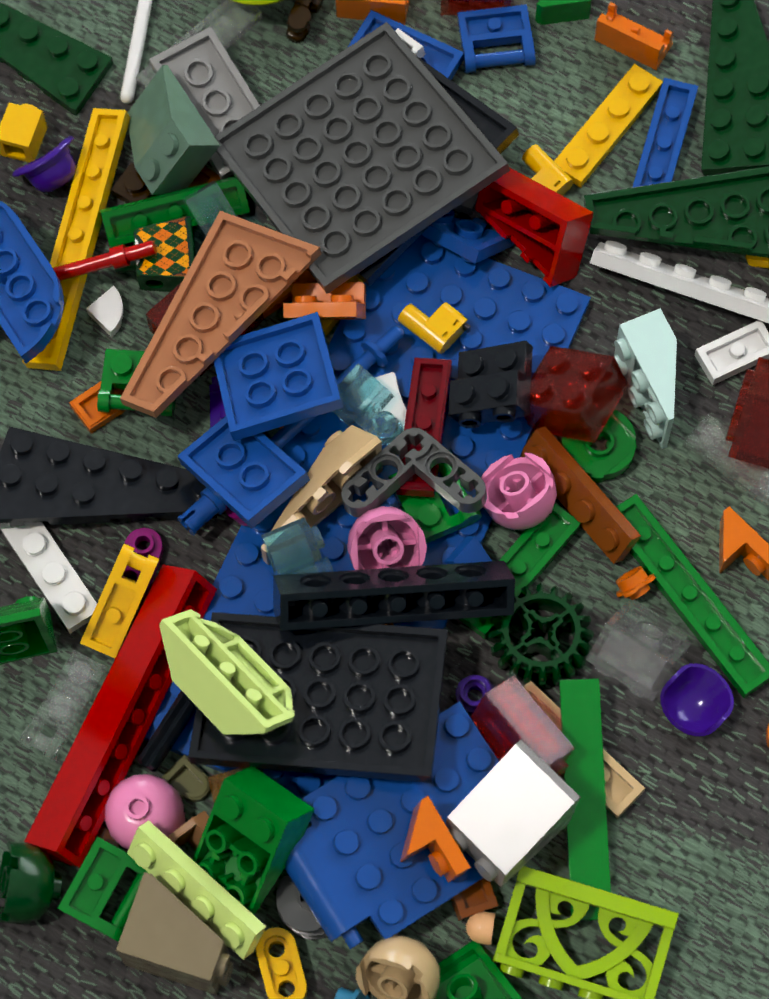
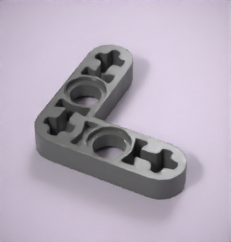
[341,428,487,517]

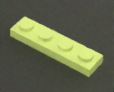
[127,820,266,960]

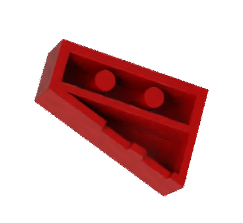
[475,167,594,287]

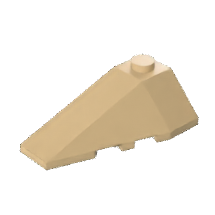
[261,425,383,565]

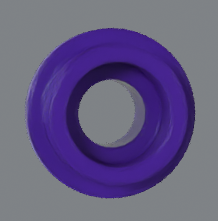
[456,675,495,714]

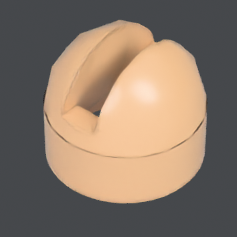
[466,911,496,946]

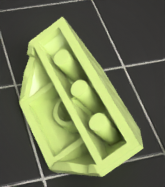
[159,609,295,735]

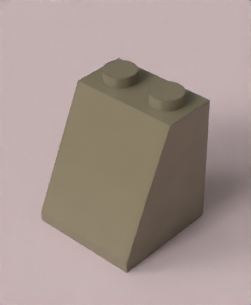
[116,872,234,995]

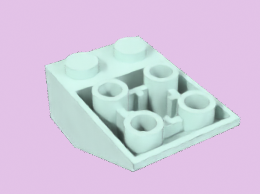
[612,308,677,449]

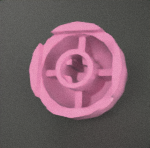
[481,453,557,530]
[347,506,427,570]
[105,774,185,851]

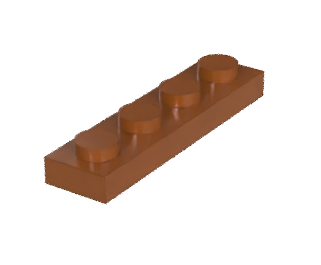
[521,426,641,564]

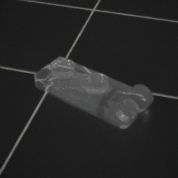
[19,650,109,762]

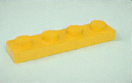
[554,64,663,188]

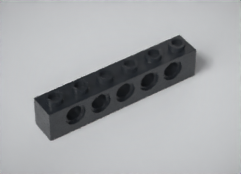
[273,561,515,631]

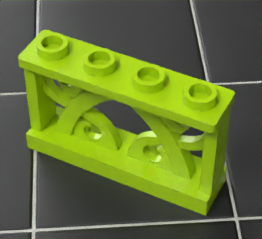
[493,866,679,999]

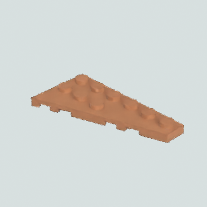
[120,211,321,418]

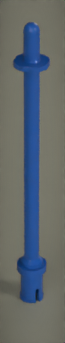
[177,326,404,536]

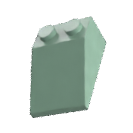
[128,65,220,195]

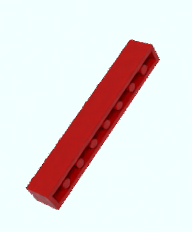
[24,565,217,868]

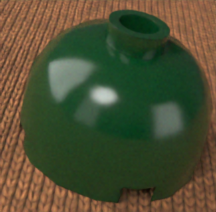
[0,842,62,924]

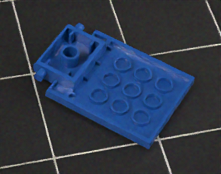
[284,701,499,949]

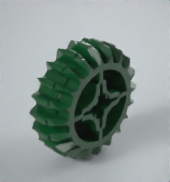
[488,583,594,689]

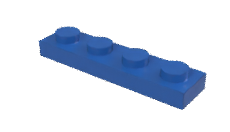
[633,78,698,187]

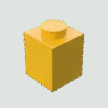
[0,102,47,163]

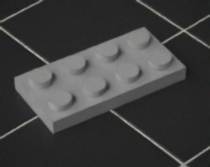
[149,27,260,180]

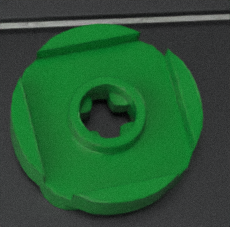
[561,407,637,483]

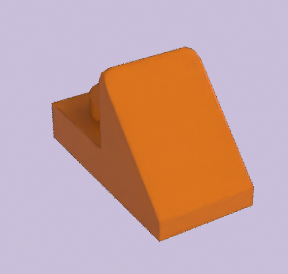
[719,506,769,581]
[400,796,471,882]

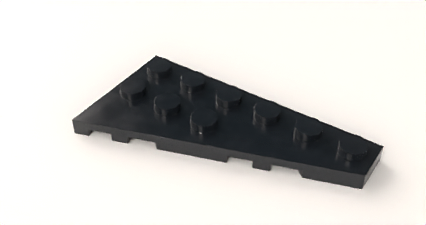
[0,427,218,527]

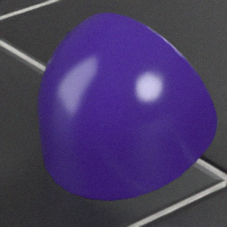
[660,663,734,736]

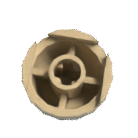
[356,935,440,999]

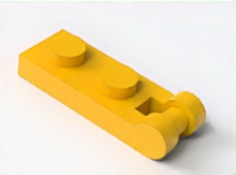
[80,544,160,659]

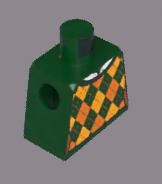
[115,216,196,292]

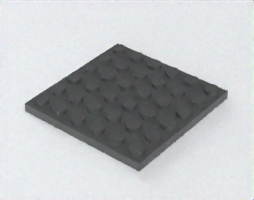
[214,22,510,294]

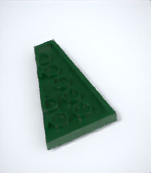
[701,0,769,176]
[584,166,769,258]

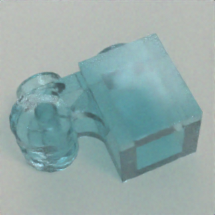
[333,363,403,445]

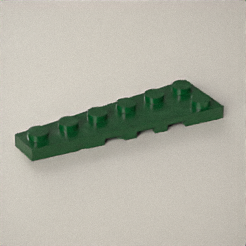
[0,2,114,116]

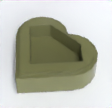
[161,755,211,802]

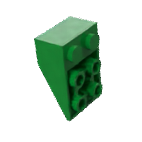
[193,766,315,915]

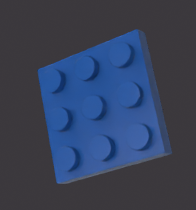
[214,312,344,441]

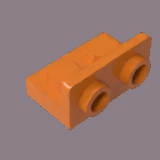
[283,282,366,320]

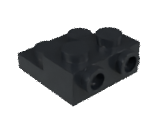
[448,341,533,428]

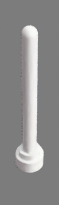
[120,0,153,104]

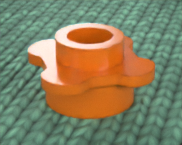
[616,566,656,600]

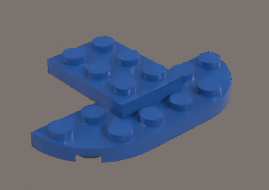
[0,201,64,363]

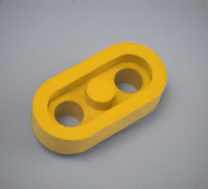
[256,927,307,999]

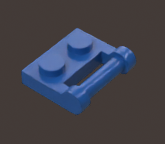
[457,4,536,73]

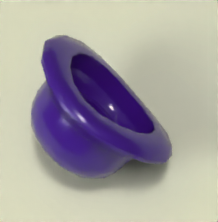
[12,136,76,193]

